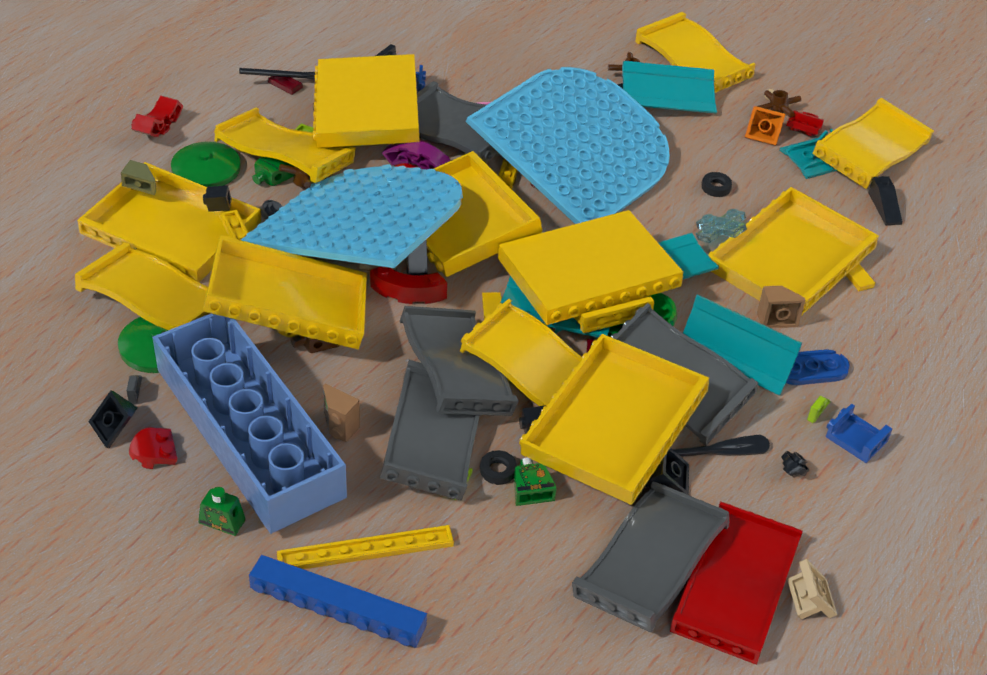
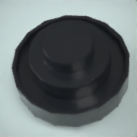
[260,200,283,220]
[781,451,809,476]

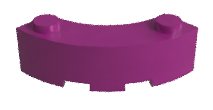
[382,140,451,170]

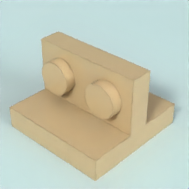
[787,559,837,619]

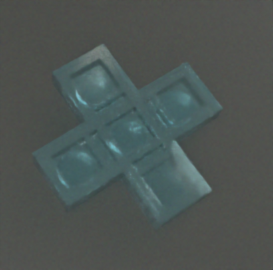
[696,209,747,243]

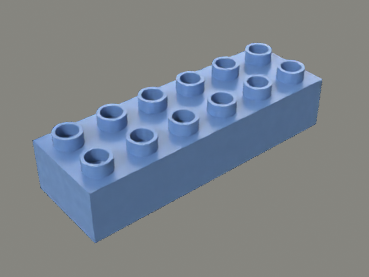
[152,313,347,534]

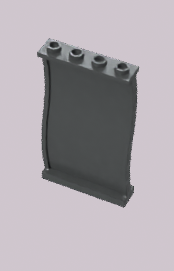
[417,81,498,163]
[611,303,758,446]
[400,306,518,416]
[380,360,480,501]
[572,481,729,633]

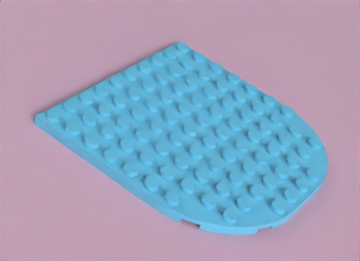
[466,67,670,224]
[241,164,463,268]

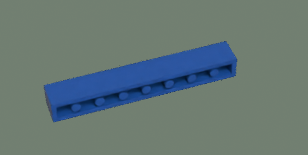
[249,555,427,648]

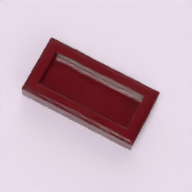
[268,76,303,95]

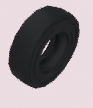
[702,172,732,197]
[480,450,517,485]

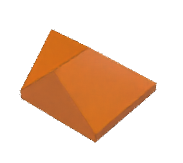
[745,106,786,146]

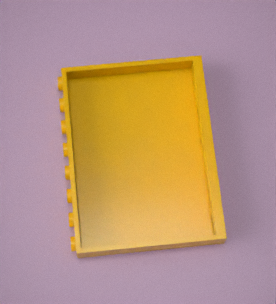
[313,54,420,148]
[426,151,542,277]
[77,162,262,283]
[708,187,879,316]
[498,210,683,325]
[203,235,367,350]
[519,334,709,505]

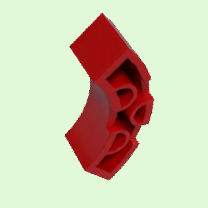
[131,96,183,137]
[370,266,448,305]

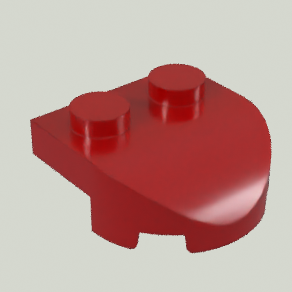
[786,110,824,136]
[129,427,177,469]

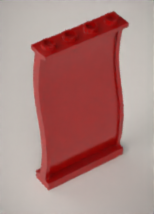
[670,501,803,665]

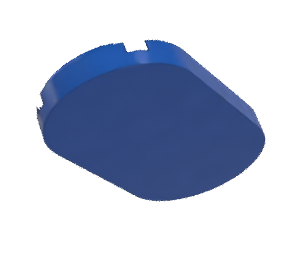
[786,349,850,385]

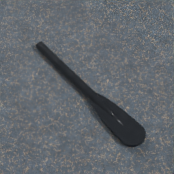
[239,68,315,80]
[673,435,770,457]

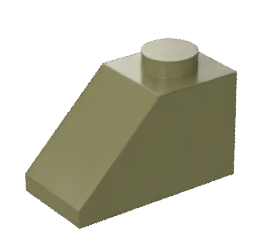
[121,160,156,195]

